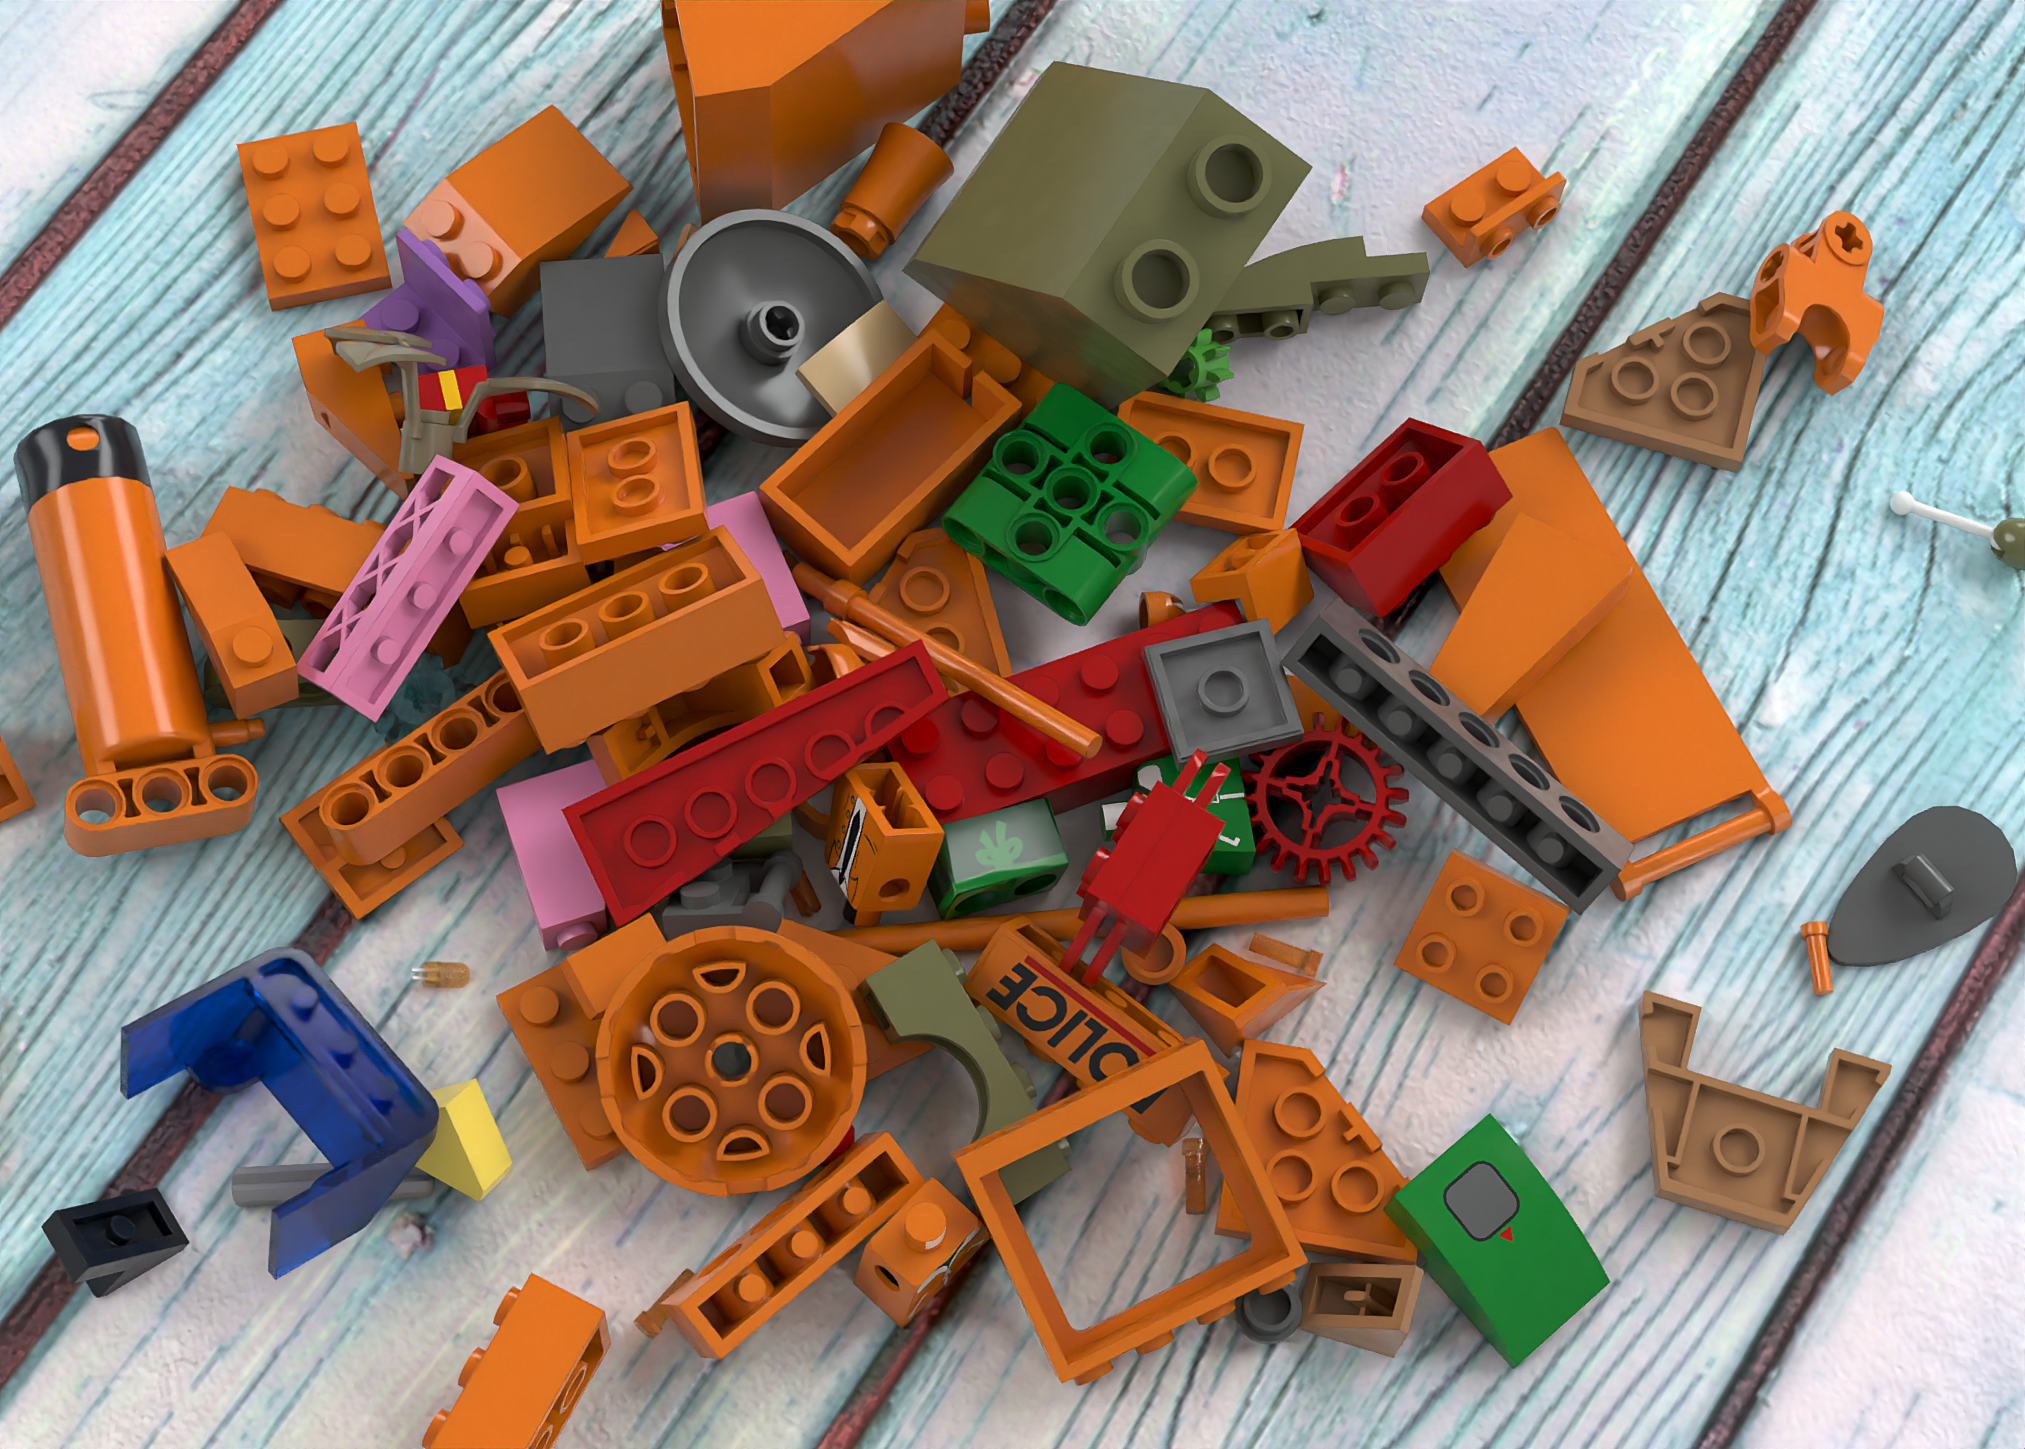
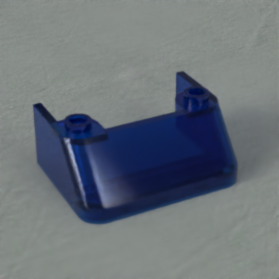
[120,947,439,1280]

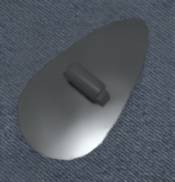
[1826,806,2018,967]

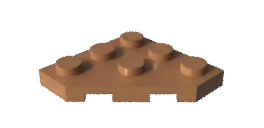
[1559,292,1767,473]

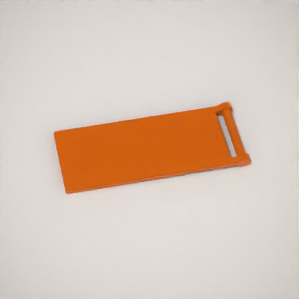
[1435,427,1792,902]

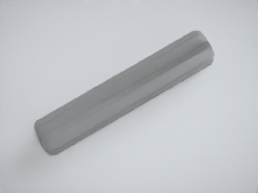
[232,1159,435,1207]

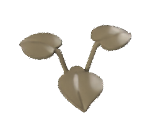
[324,326,598,475]

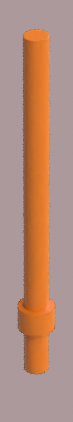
[791,562,1103,759]

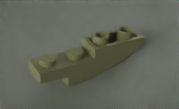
[1202,236,1430,345]

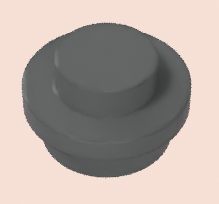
[1234,1284,1302,1344]

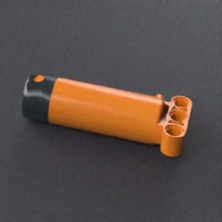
[13,414,266,857]

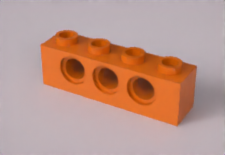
[660,1131,926,1360]

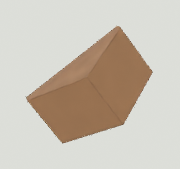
[1297,1263,1424,1358]

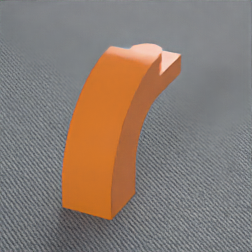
[586,631,818,788]

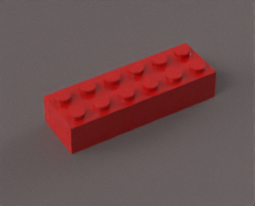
[880,599,1245,826]

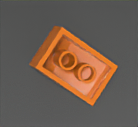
[402,104,634,320]

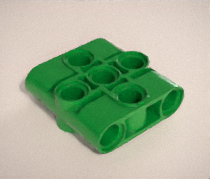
[940,382,1199,626]

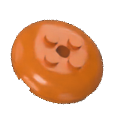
[595,925,867,1197]

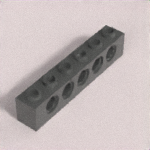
[1280,597,1635,916]

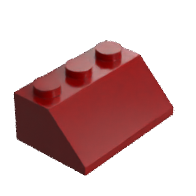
[1288,417,1513,619]

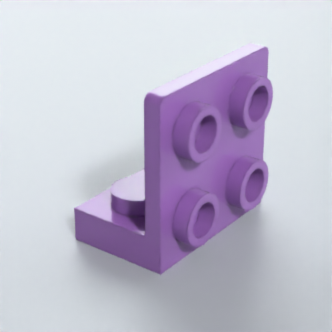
[358,227,497,375]

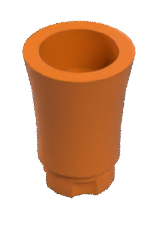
[830,122,954,262]

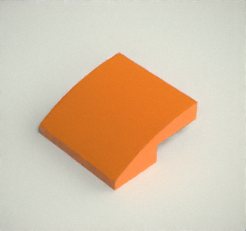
[279,743,465,921]

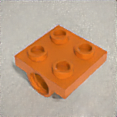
[1393,847,1571,1026]

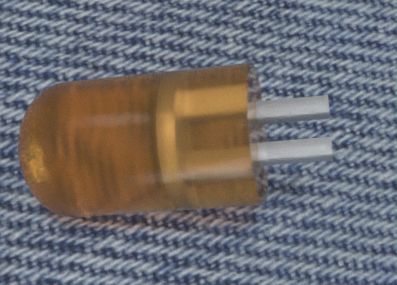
[411,961,470,988]

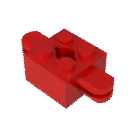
[1058,748,1231,988]

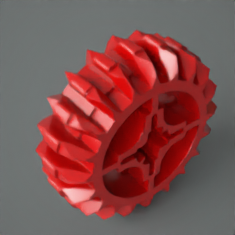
[1240,712,1409,887]

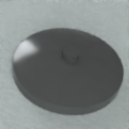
[658,208,884,448]

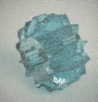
[372,652,477,748]

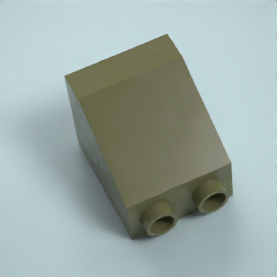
[902,61,1313,410]

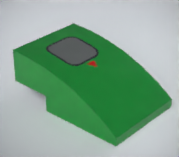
[1383,1113,1610,1369]

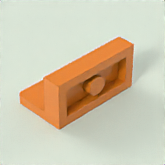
[1189,528,1314,636]

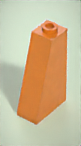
[1428,511,1633,726]

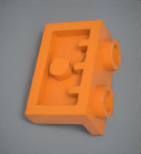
[1421,146,1567,268]

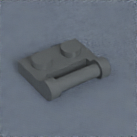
[662,848,803,940]

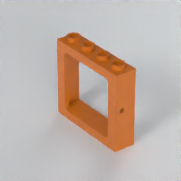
[951,1036,1308,1386]

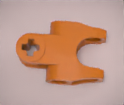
[1749,211,1884,396]

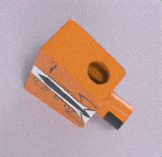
[824,762,945,927]

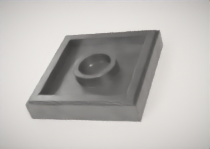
[1143,618,1304,771]

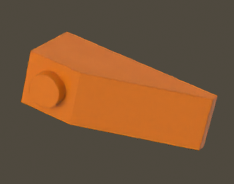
[164,529,299,720]

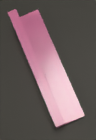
[296,454,520,723]

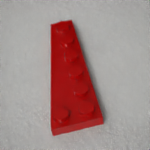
[561,639,950,929]

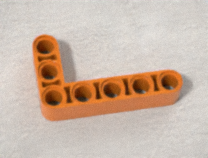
[319,615,542,866]

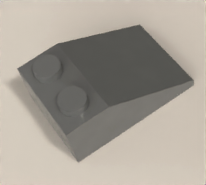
[539,253,676,442]

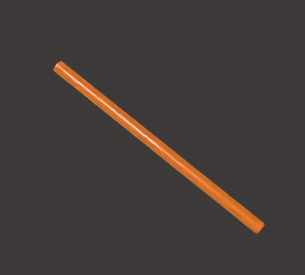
[823,885,1329,957]

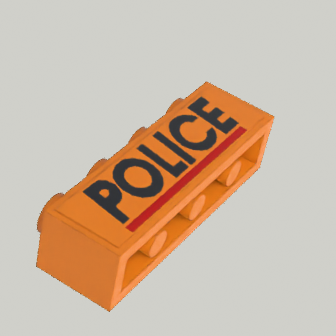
[962,915,1230,1148]

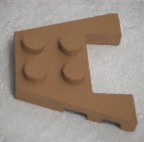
[1638,990,1892,1236]

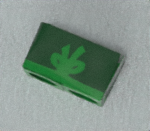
[926,797,1069,921]

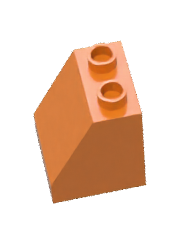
[660,0,990,227]

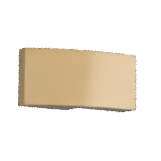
[794,299,919,418]

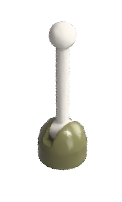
[1890,491,2025,571]

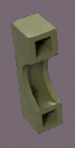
[856,938,1073,1206]

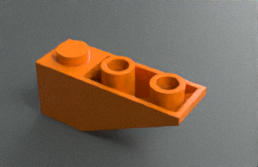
[291,318,422,502]

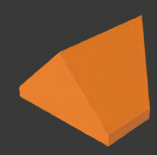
[1166,943,1327,1059]

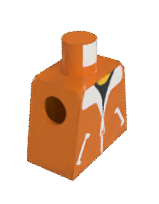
[853,1177,990,1329]

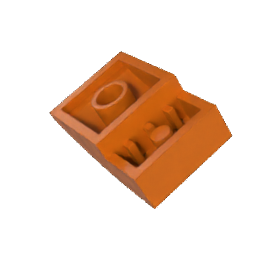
[441,415,594,629]

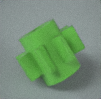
[1158,328,1234,403]

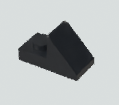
[41,1188,190,1298]

